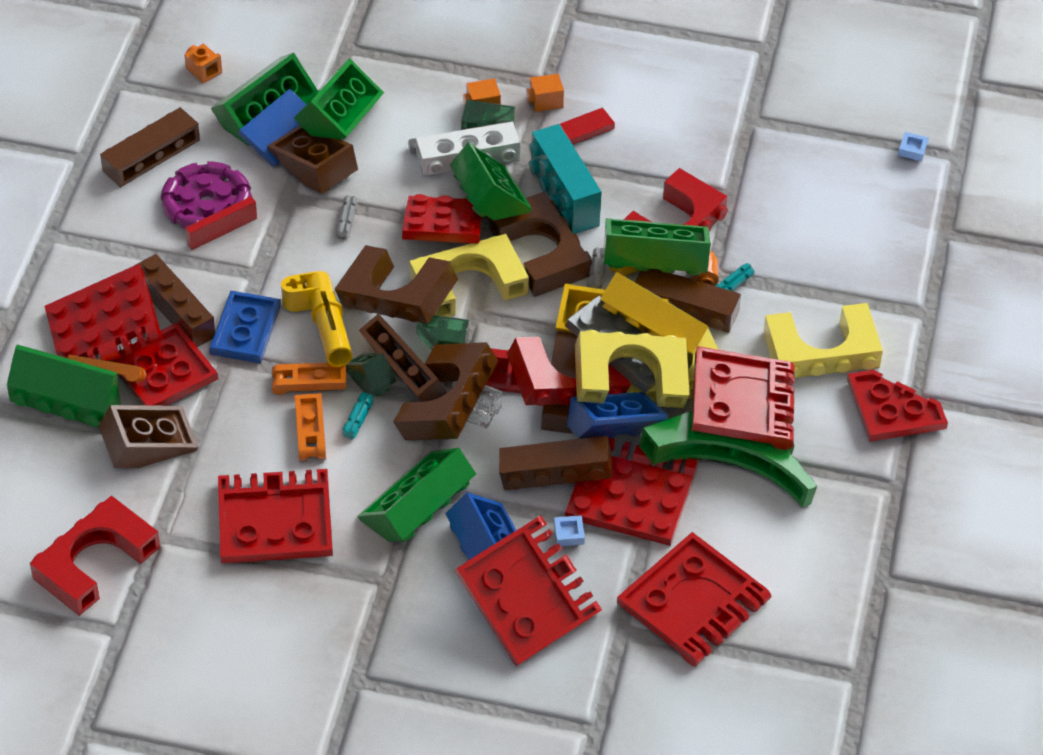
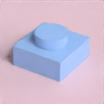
[898,132,929,161]
[554,516,585,546]

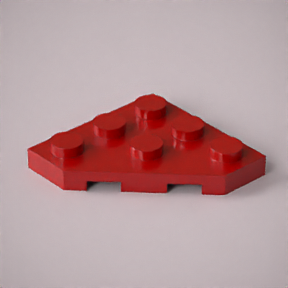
[847,370,948,442]

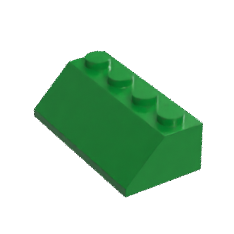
[210,52,318,146]
[294,58,384,140]
[450,142,532,220]
[603,218,711,275]
[7,344,121,427]
[357,448,476,542]

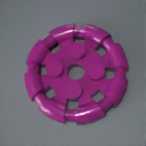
[161,161,252,229]

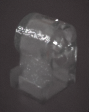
[467,385,502,428]

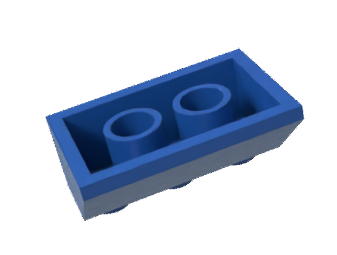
[567,392,667,439]
[445,492,516,560]

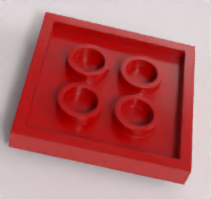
[402,194,483,244]
[113,322,218,406]

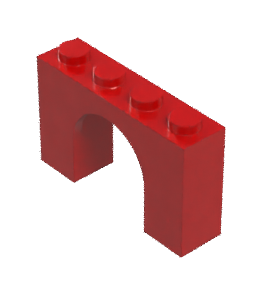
[623,168,728,232]
[507,337,631,406]
[30,495,161,616]

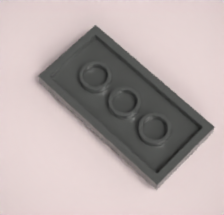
[565,296,656,394]

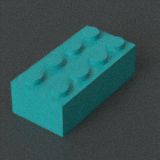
[528,124,602,234]

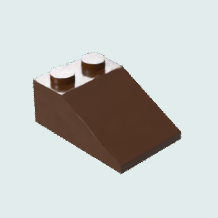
[267,125,358,194]
[98,405,199,468]

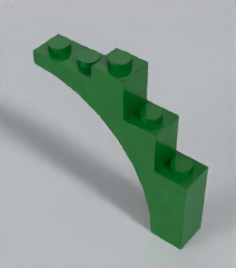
[639,411,817,507]

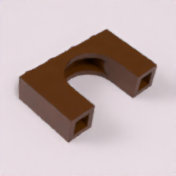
[489,192,592,297]
[335,245,458,324]
[393,342,498,440]

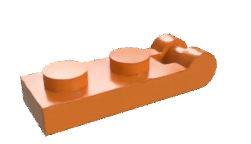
[68,355,146,383]
[272,363,346,395]
[295,393,326,461]

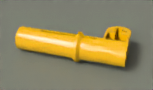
[281,271,353,367]

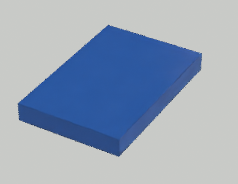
[238,89,305,168]
[209,290,281,364]

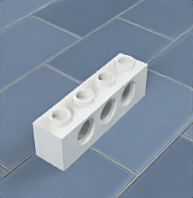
[416,122,520,176]

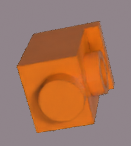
[184,43,222,84]

